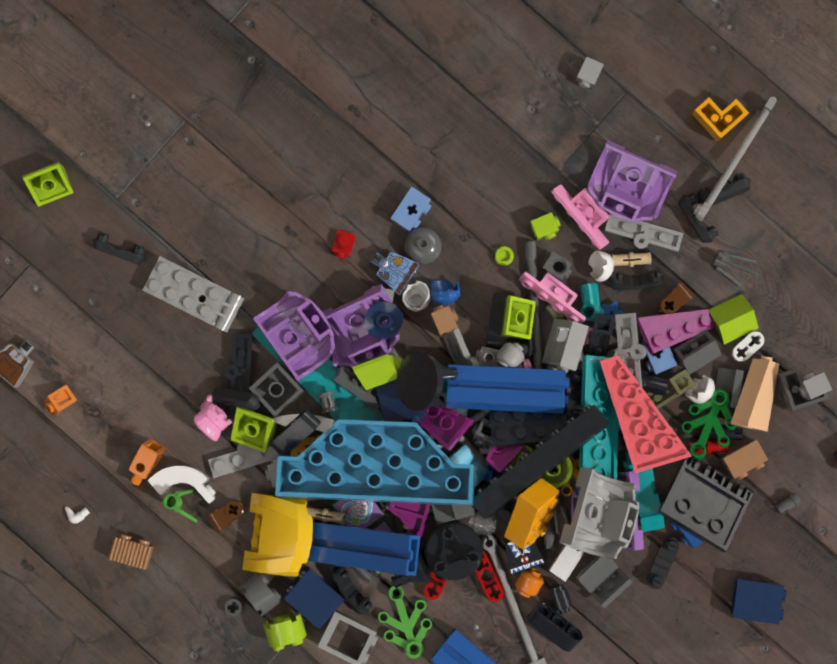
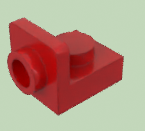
[331,230,356,259]

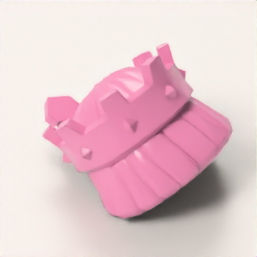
[194,394,233,442]

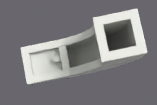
[148,466,217,504]

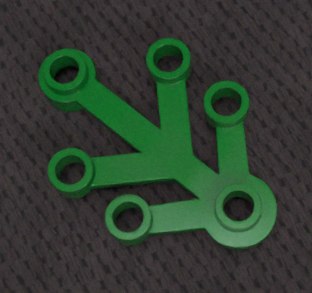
[682,390,737,459]

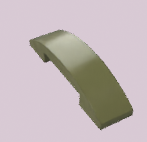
[647,369,696,409]

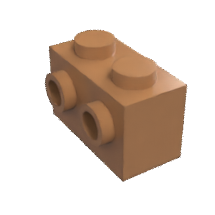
[431,304,458,337]

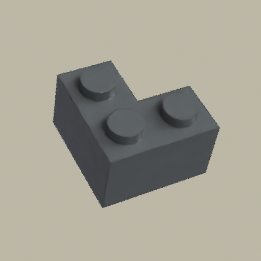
[777,368,829,411]
[431,504,475,525]

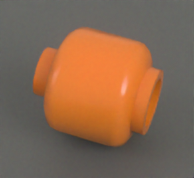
[515,568,544,598]

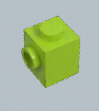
[530,212,561,241]

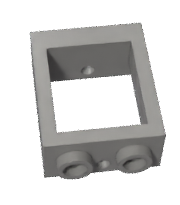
[541,319,589,373]
[318,610,378,664]

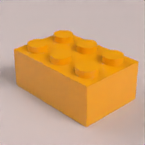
[504,478,560,550]

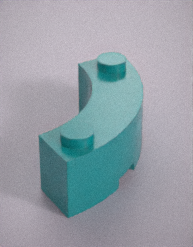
[622,451,665,532]

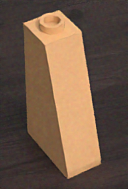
[731,356,779,432]

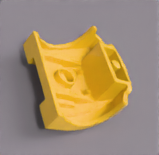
[242,493,313,577]

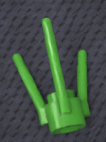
[161,489,198,523]

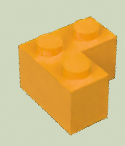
[692,97,749,142]

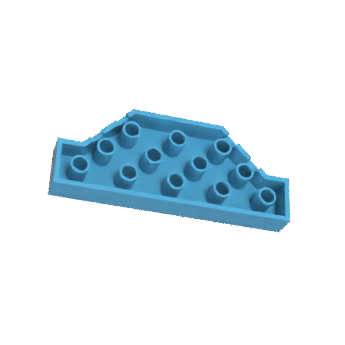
[275,419,475,506]

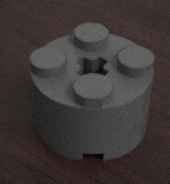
[238,572,281,617]

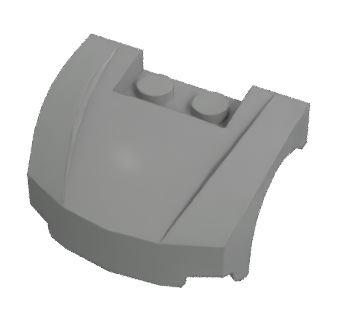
[559,467,639,559]

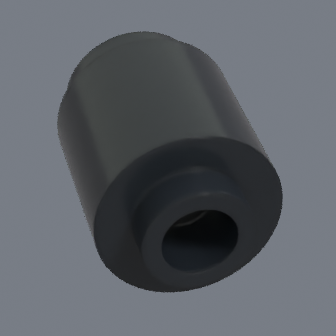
[549,584,573,614]

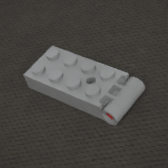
[143,256,244,333]

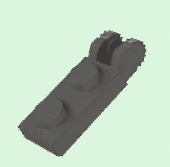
[334,365,380,409]

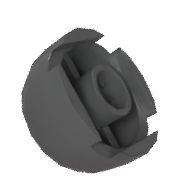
[404,227,442,265]

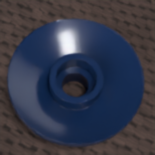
[364,302,403,339]

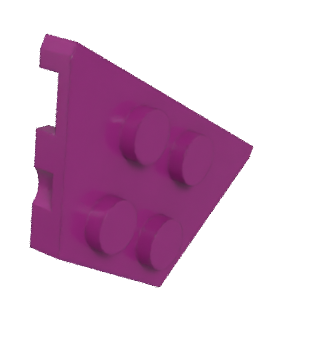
[389,502,431,537]

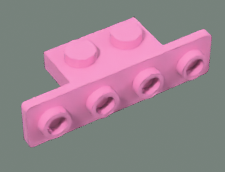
[551,185,610,250]
[518,272,586,324]

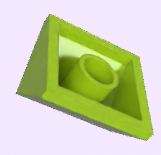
[22,162,74,207]
[709,294,759,345]
[501,295,536,339]
[352,354,402,390]
[231,407,278,453]

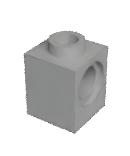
[576,57,604,89]

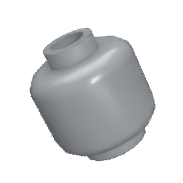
[496,342,525,368]

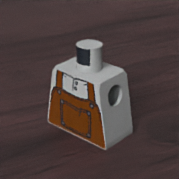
[0,340,34,388]

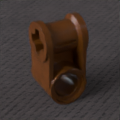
[658,282,695,315]
[206,500,244,533]

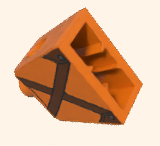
[129,439,167,486]

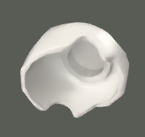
[588,251,614,282]
[402,281,431,311]
[685,375,715,404]

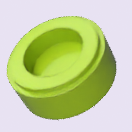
[495,246,514,266]

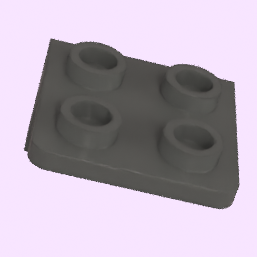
[577,556,632,609]

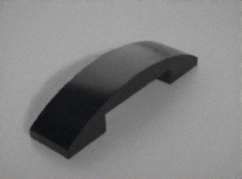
[587,313,615,357]

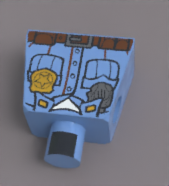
[371,252,419,296]

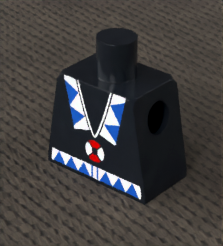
[504,541,545,575]

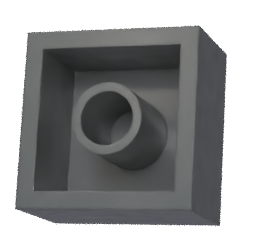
[249,362,305,417]

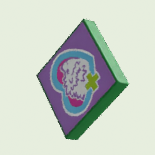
[332,500,385,528]

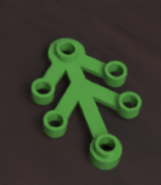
[378,586,432,658]

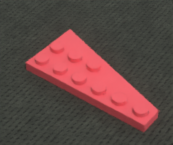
[600,355,692,473]

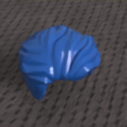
[430,280,461,306]

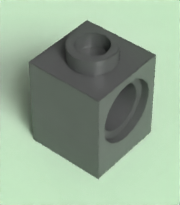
[542,252,573,281]

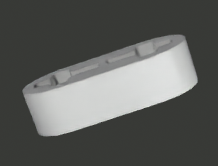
[732,332,764,362]

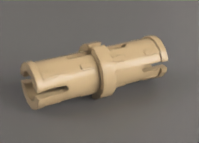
[612,252,651,267]
[307,506,346,525]

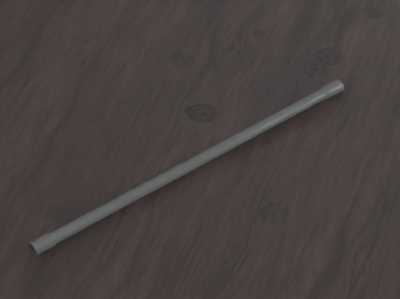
[524,241,555,549]

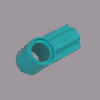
[580,283,605,322]

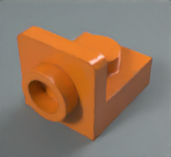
[44,385,77,416]

